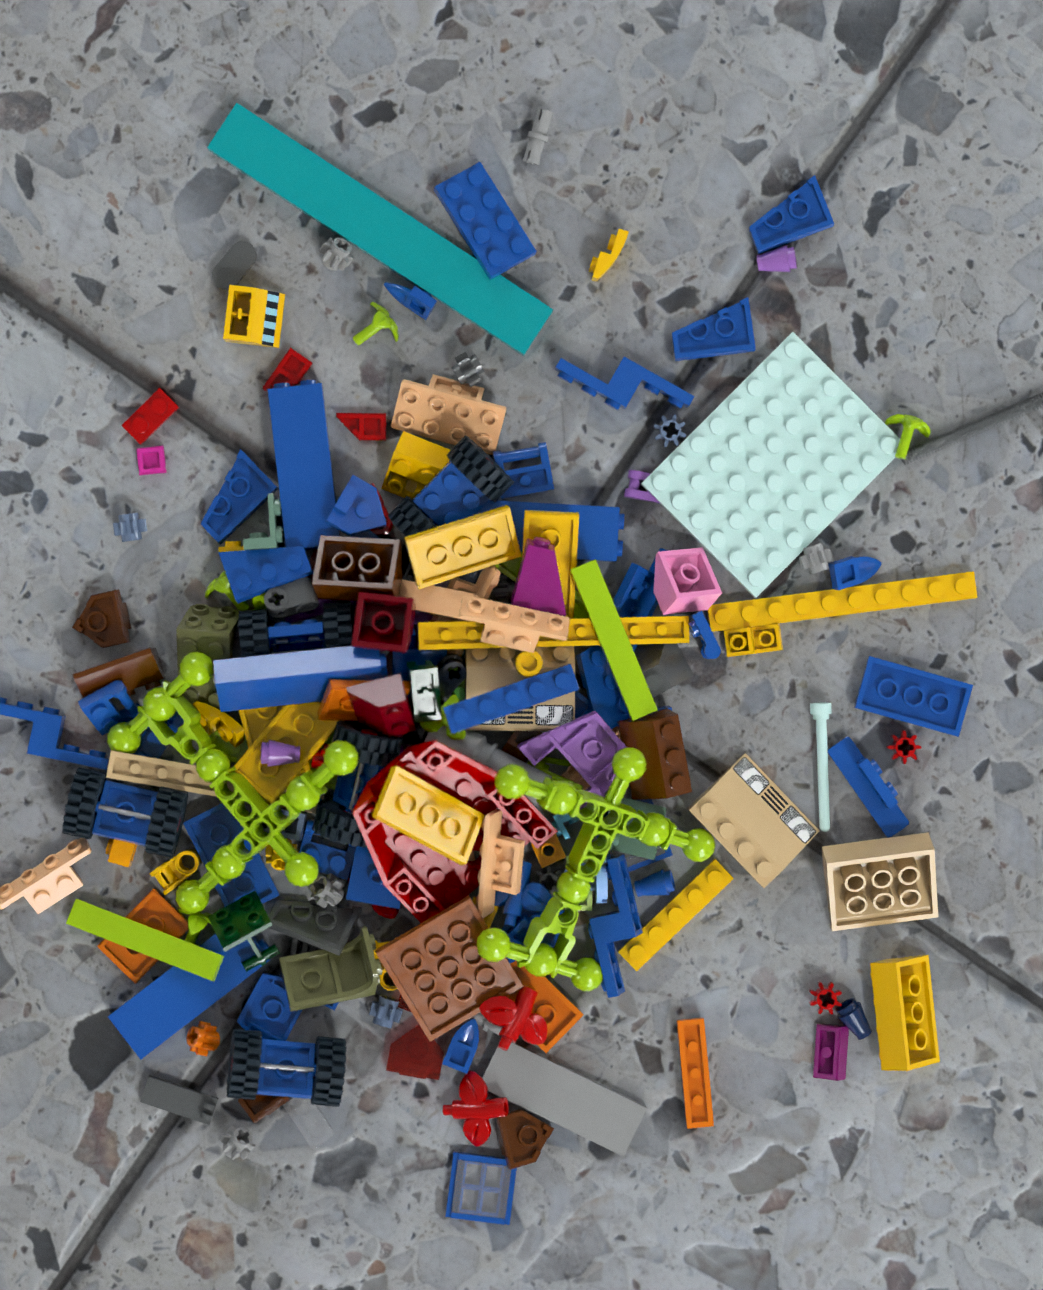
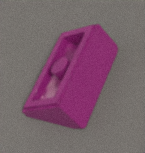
[813,1024,849,1081]

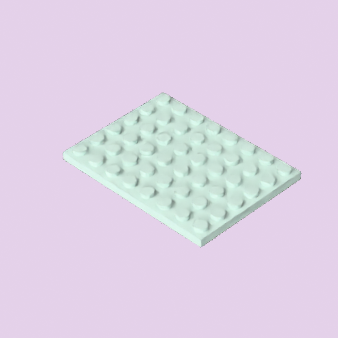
[641,332,900,598]

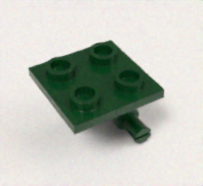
[208,890,280,972]

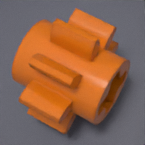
[186,1021,220,1057]

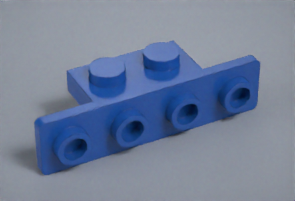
[613,548,667,651]
[828,736,909,838]

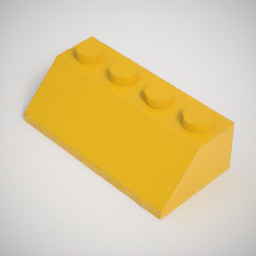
[870,955,940,1071]

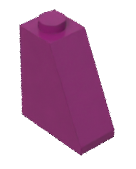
[511,537,566,616]

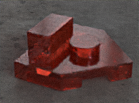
[386,1024,444,1080]

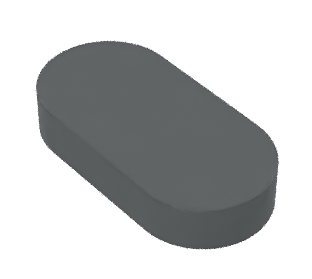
[212,241,257,290]

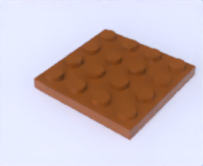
[375,895,523,1042]

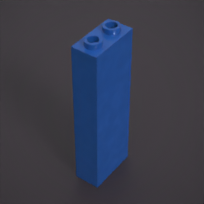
[268,380,340,550]
[475,500,624,562]
[214,646,388,712]
[108,933,271,1059]

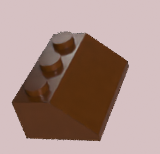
[312,535,402,601]
[72,648,166,698]
[617,708,692,800]

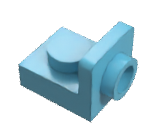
[551,813,580,840]

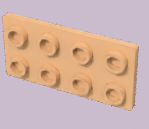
[391,374,507,455]

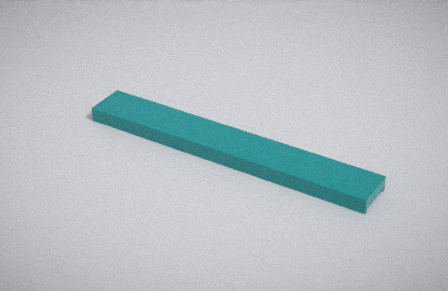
[207,102,554,356]

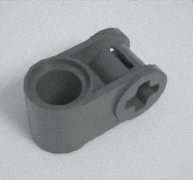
[264,577,319,619]

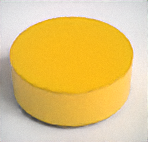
[515,651,543,677]

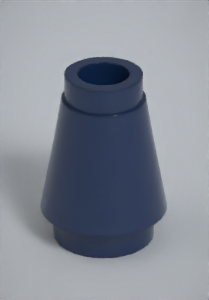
[836,998,872,1040]

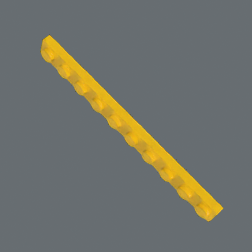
[707,571,977,632]
[417,616,689,650]

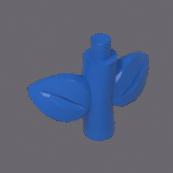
[494,861,552,927]

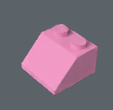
[653,547,722,615]

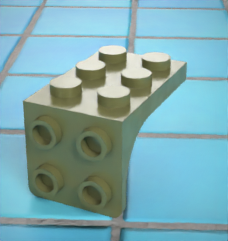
[176,604,241,710]
[279,927,382,1012]

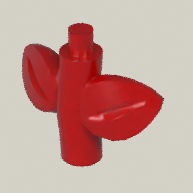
[479,986,548,1051]
[443,1071,509,1147]

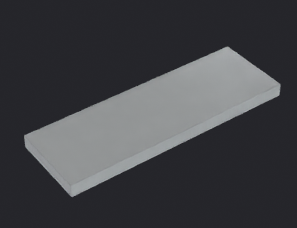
[482,1039,647,1157]

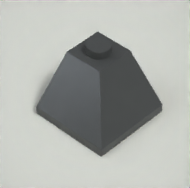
[634,643,694,698]

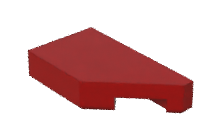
[262,347,313,391]
[336,413,386,441]

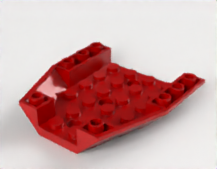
[352,740,558,923]

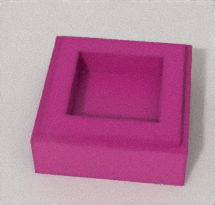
[136,446,167,476]

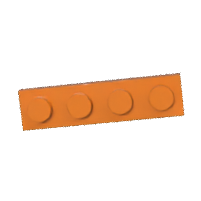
[677,1017,714,1129]

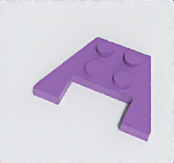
[517,711,626,810]

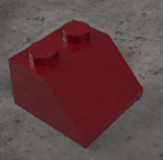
[352,592,416,653]
[347,674,416,737]

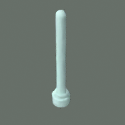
[810,702,832,832]

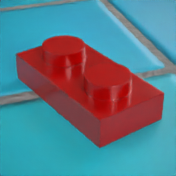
[121,388,180,445]

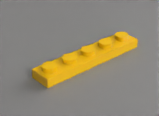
[618,859,734,972]

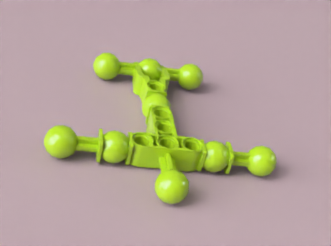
[107,652,358,913]
[476,747,716,991]

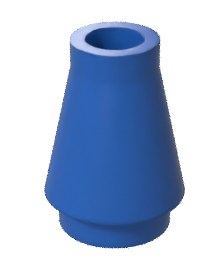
[634,869,676,897]

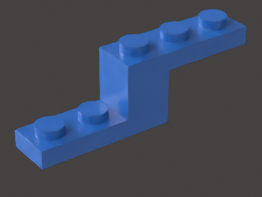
[555,357,695,410]
[443,664,580,734]
[0,697,109,770]
[588,854,643,998]

